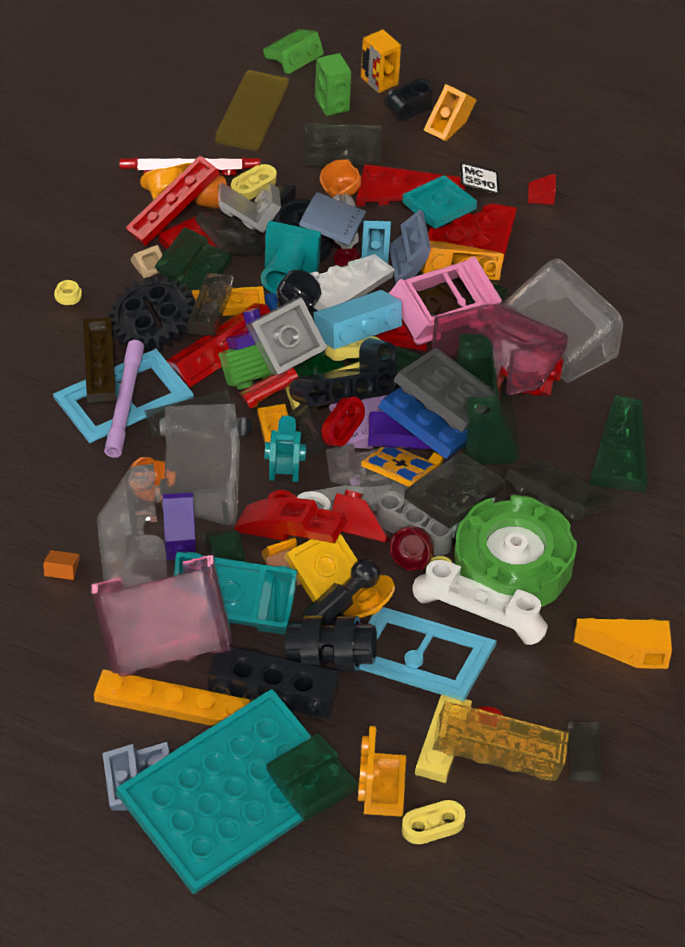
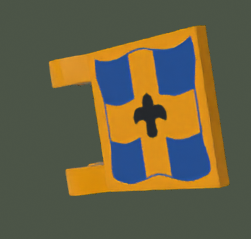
[361,447,444,488]

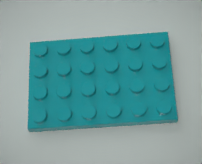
[115,689,351,895]

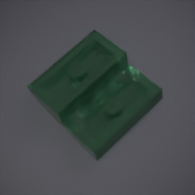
[155,227,232,291]
[266,733,358,822]

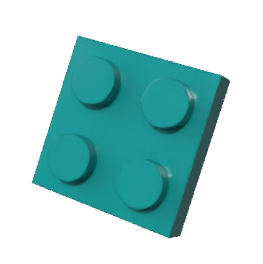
[403,175,477,229]

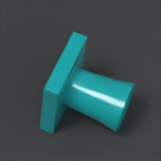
[260,220,321,294]

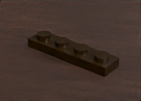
[83,317,116,403]

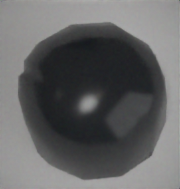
[276,270,322,311]

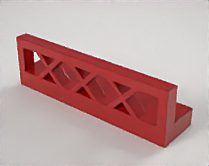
[166,303,271,388]

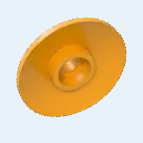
[342,575,395,618]

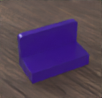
[368,411,432,450]

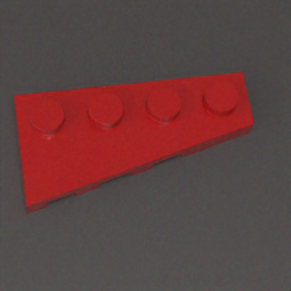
[356,164,466,206]

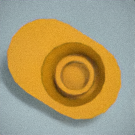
[140,162,192,200]

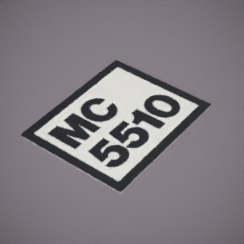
[460,162,500,195]

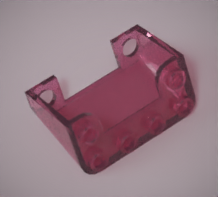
[91,554,233,676]

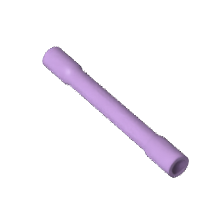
[104,340,144,458]

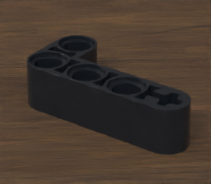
[289,338,397,406]

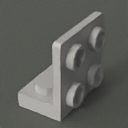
[218,183,281,232]

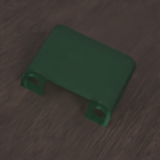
[456,334,520,465]

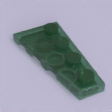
[588,396,648,493]

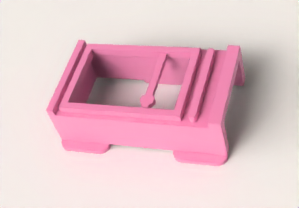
[389,256,502,345]

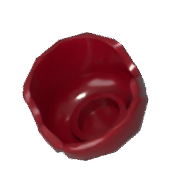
[390,526,435,571]

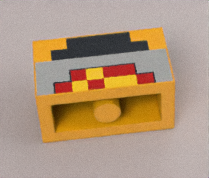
[361,30,401,93]

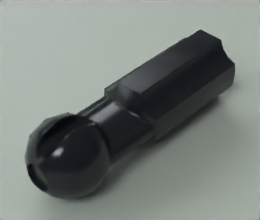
[302,559,380,625]

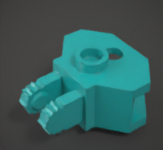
[264,415,306,482]

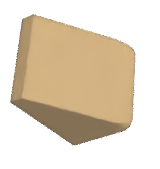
[130,245,169,278]

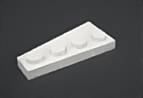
[310,254,395,311]

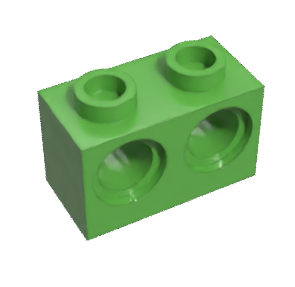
[315,53,351,116]

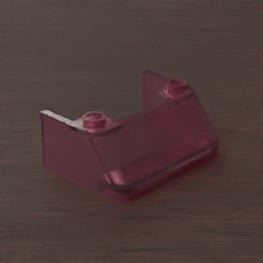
[431,304,568,395]

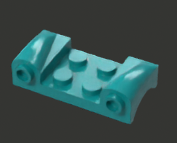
[172,552,298,635]

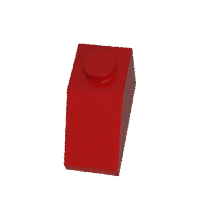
[332,490,390,544]

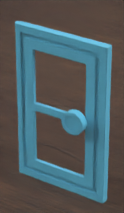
[53,349,194,444]
[359,607,497,702]

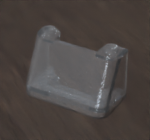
[498,258,623,383]
[155,404,240,525]
[97,464,167,607]

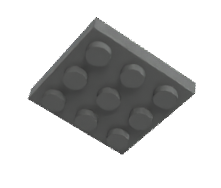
[394,348,503,432]

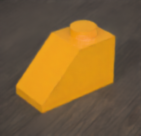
[424,84,477,141]

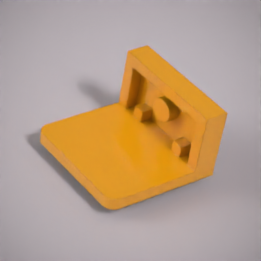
[358,726,406,817]

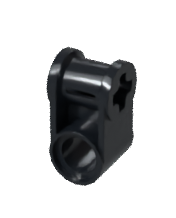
[384,79,433,121]

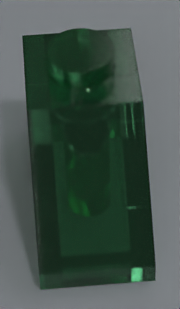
[204,528,245,562]

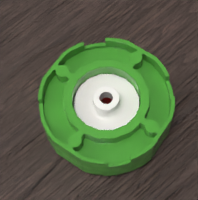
[454,495,577,607]

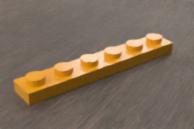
[94,669,253,726]

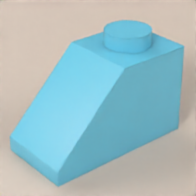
[361,221,391,264]

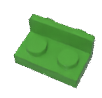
[263,29,324,74]

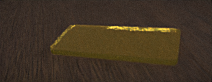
[215,70,289,151]

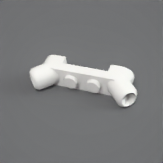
[413,560,548,645]

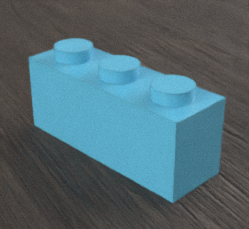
[314,290,402,349]

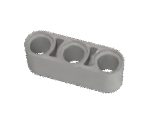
[376,490,453,556]

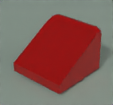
[528,174,556,205]

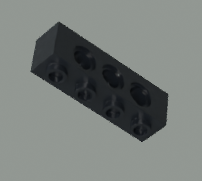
[208,644,340,719]

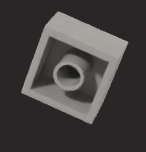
[246,297,327,375]

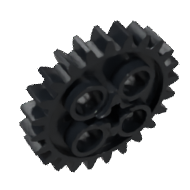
[108,276,198,352]

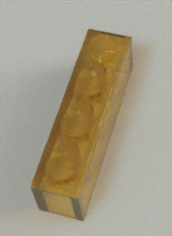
[433,701,569,781]

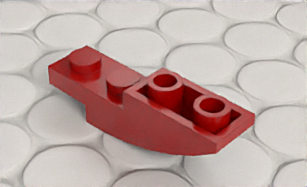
[234,498,347,543]

